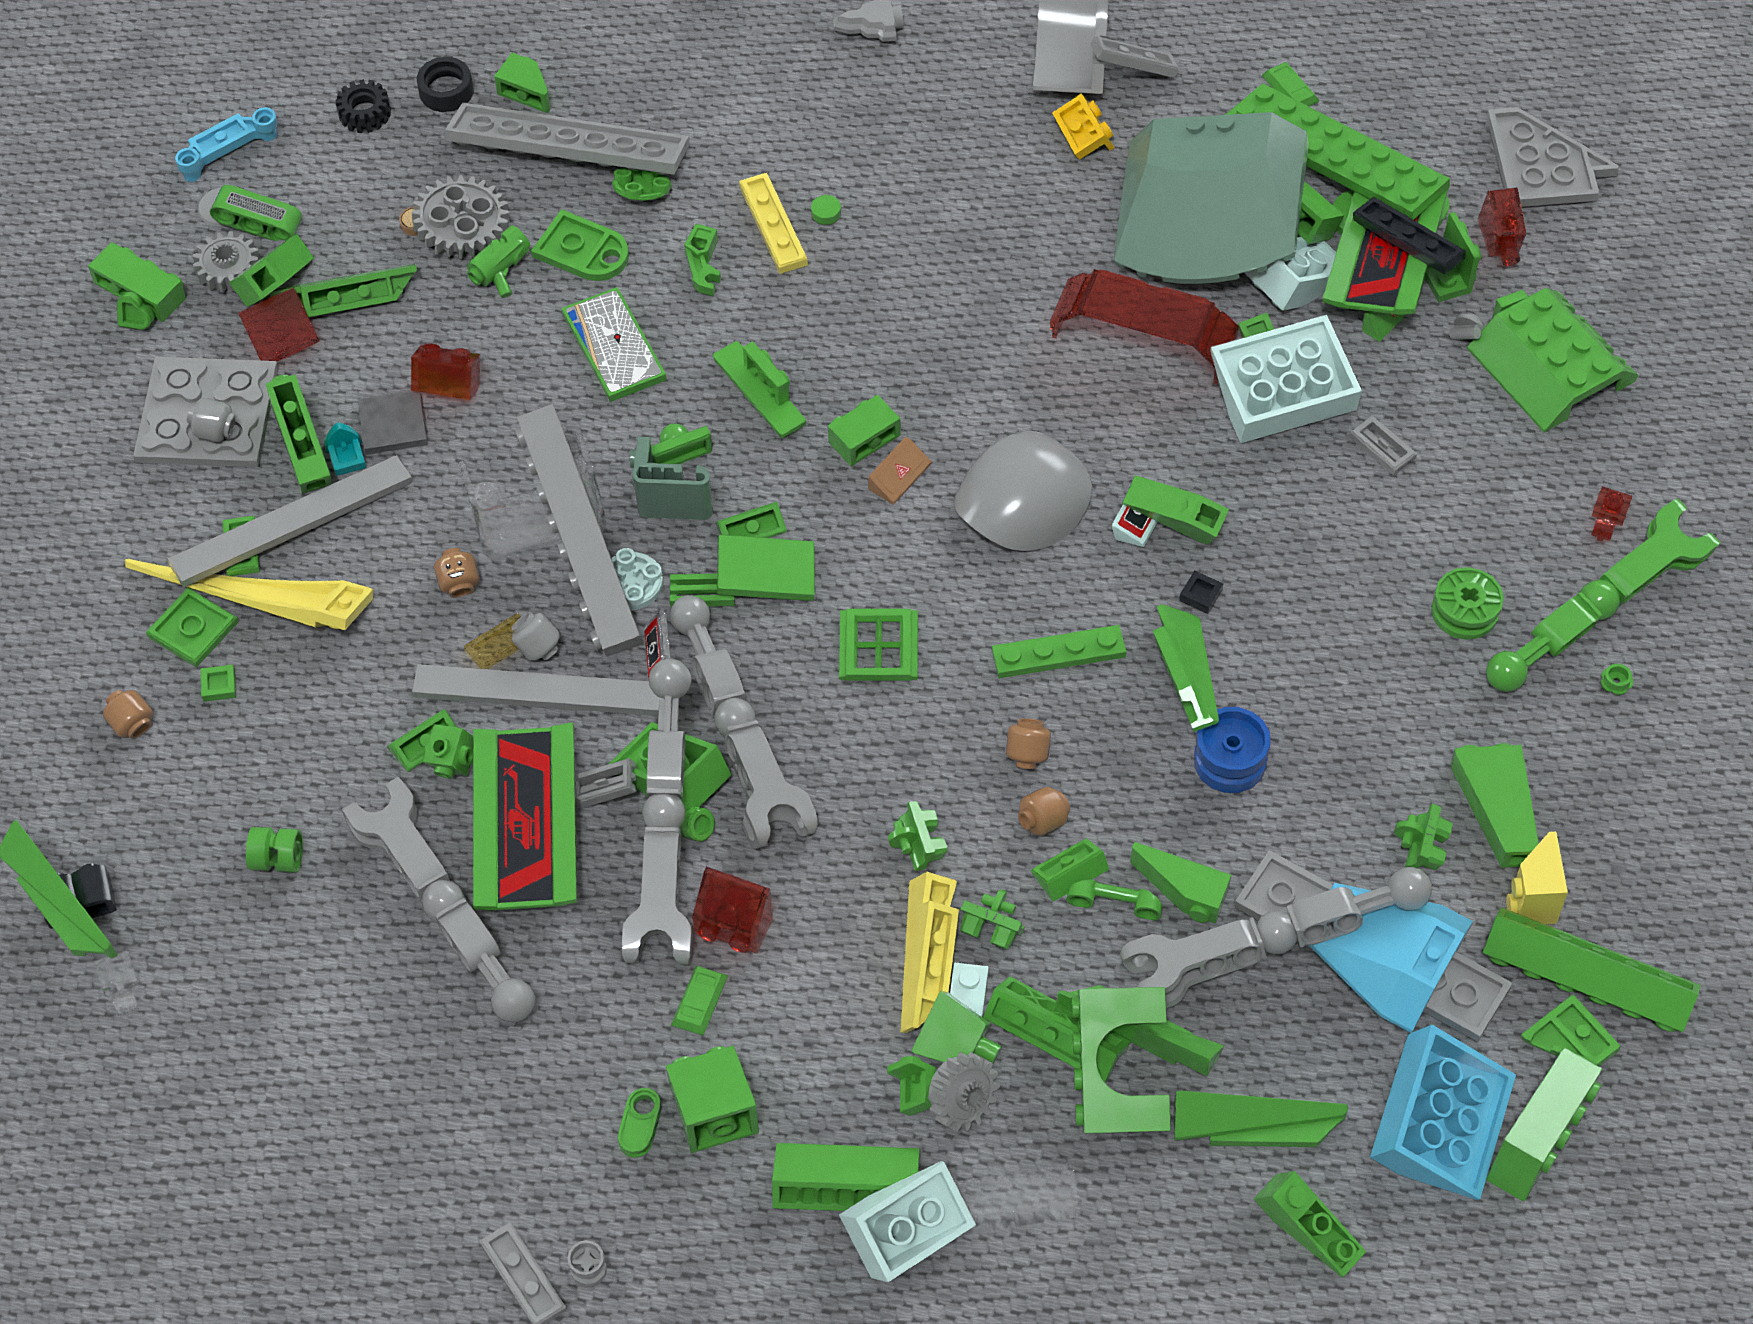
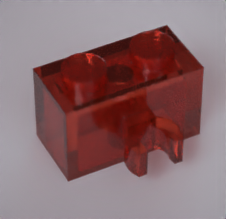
[411,343,480,400]

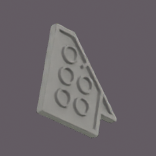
[1487,107,1618,208]

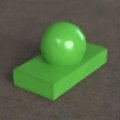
[651,423,712,464]

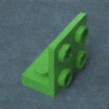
[1425,212,1481,303]

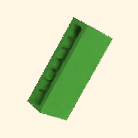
[772,1143,919,1211]

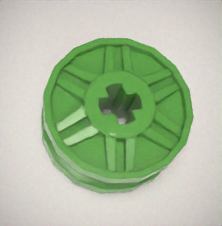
[1431,567,1504,640]

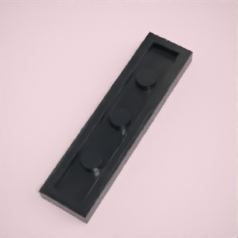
[1353,197,1466,275]

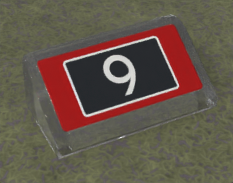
[644,610,671,681]

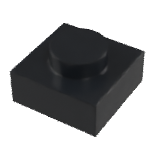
[1179,570,1224,614]

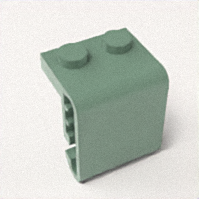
[630,437,713,520]

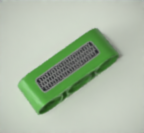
[210,185,302,241]

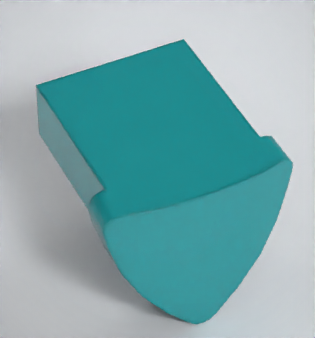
[324,422,366,476]

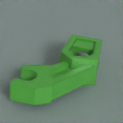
[684,224,721,296]

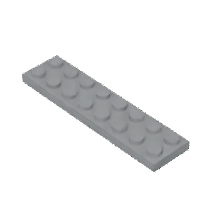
[445,103,689,175]
[1234,850,1513,1042]

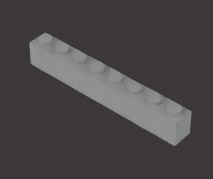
[515,404,643,657]

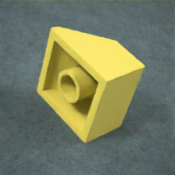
[1506,831,1568,924]

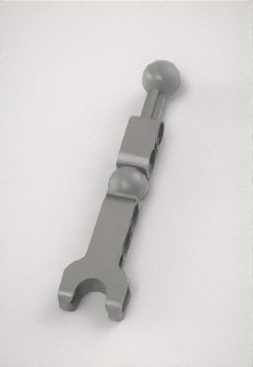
[669,595,817,849]
[622,658,694,965]
[342,777,535,1023]
[1121,867,1432,1008]

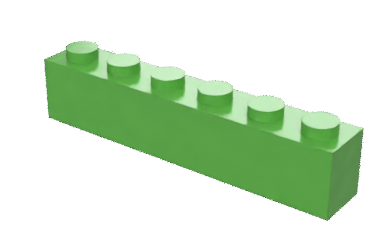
[1483,907,1701,1032]

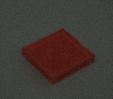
[238,287,320,362]

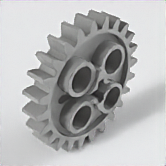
[412,175,510,259]

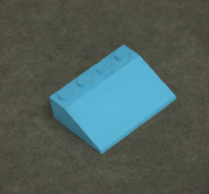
[1370,1025,1516,1200]

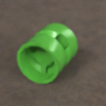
[246,826,303,873]

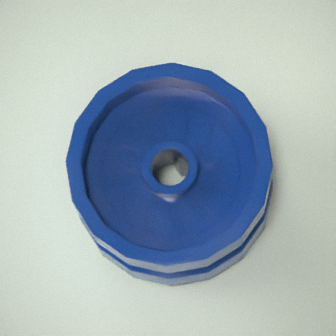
[1194,707,1270,793]

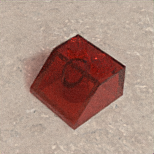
[692,866,773,953]

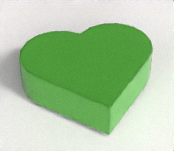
[117,292,155,330]

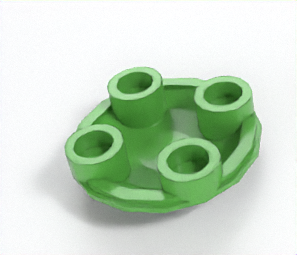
[612,168,672,200]

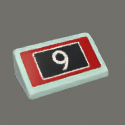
[1112,505,1158,547]

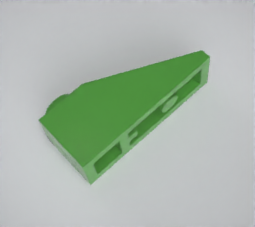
[1130,842,1231,924]

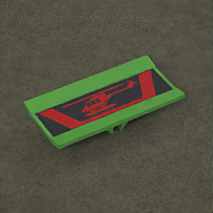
[1323,189,1448,315]
[473,722,577,911]

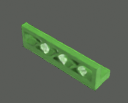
[983,976,1131,1083]

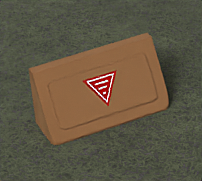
[868,437,932,505]

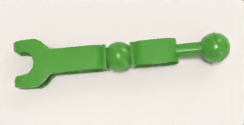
[1486,498,1721,692]

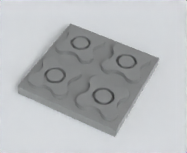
[133,357,278,467]

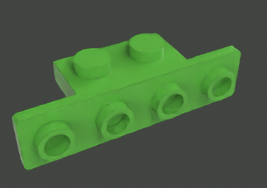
[713,341,806,438]

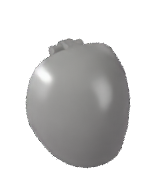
[954,431,1092,551]

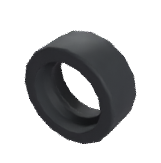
[416,56,474,112]

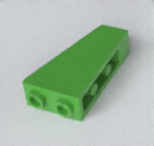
[265,374,332,494]
[1450,743,1539,868]

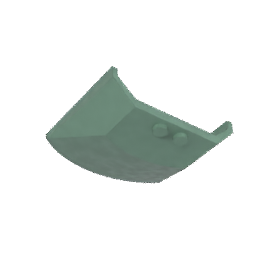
[1114,112,1309,284]

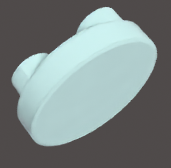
[612,548,663,610]

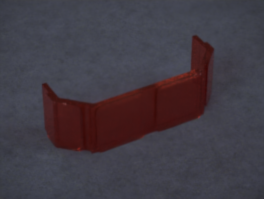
[1050,269,1239,385]

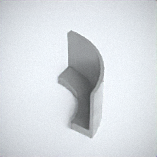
[1033,0,1109,94]

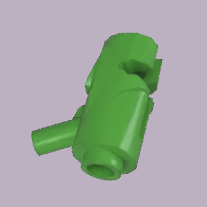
[467,225,531,298]

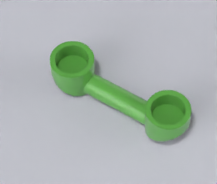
[1066,880,1163,921]

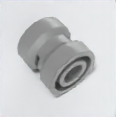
[567,1240,607,1287]

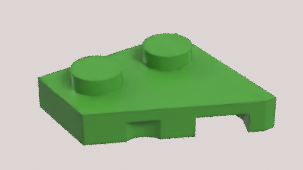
[1521,994,1621,1067]

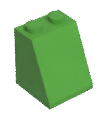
[666,1045,759,1153]

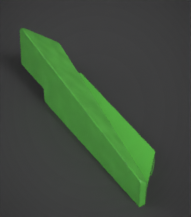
[270,264,417,322]

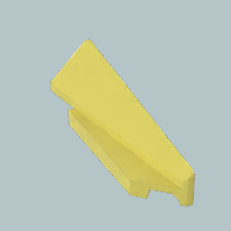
[900,872,959,1033]

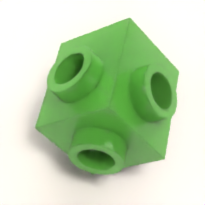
[423,724,473,779]

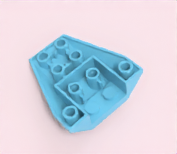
[1309,883,1473,1033]

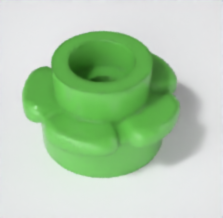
[1601,664,1634,695]

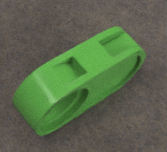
[618,1088,661,1158]

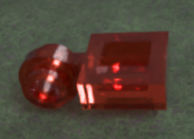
[1592,486,1633,542]

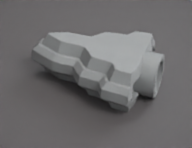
[833,0,903,42]

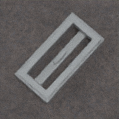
[1349,416,1417,475]
[575,758,636,809]

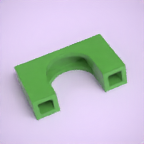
[1071,987,1171,1133]

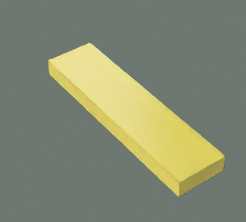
[739,173,808,274]

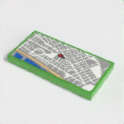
[562,287,667,402]

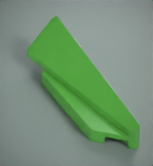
[1153,604,1219,732]
[0,820,118,958]
[1057,985,1224,1077]
[1174,1091,1348,1147]

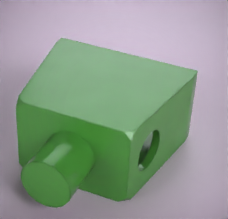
[911,991,1002,1064]

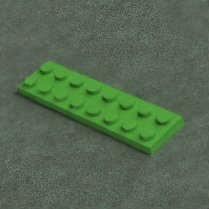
[1225,83,1450,220]

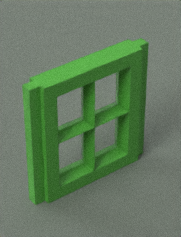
[839,609,918,681]

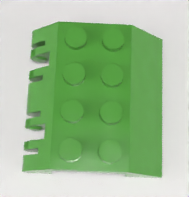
[1467,288,1638,432]

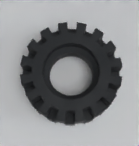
[336,79,391,133]

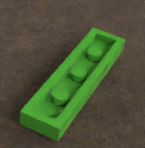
[992,625,1126,679]

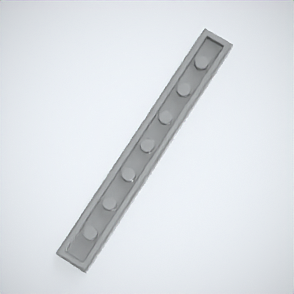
[168,455,412,588]
[412,664,659,716]

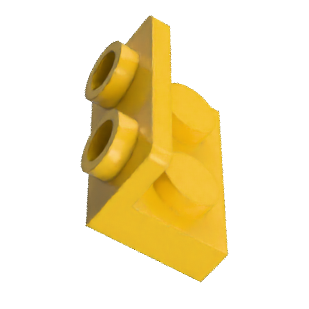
[1052,93,1115,160]

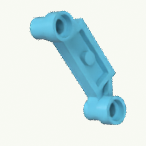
[175,107,278,182]

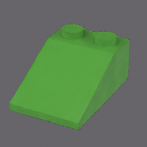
[608,722,732,811]

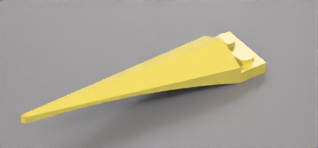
[125,559,373,630]

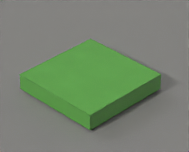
[146,588,238,668]

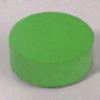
[811,195,841,225]
[681,807,715,841]

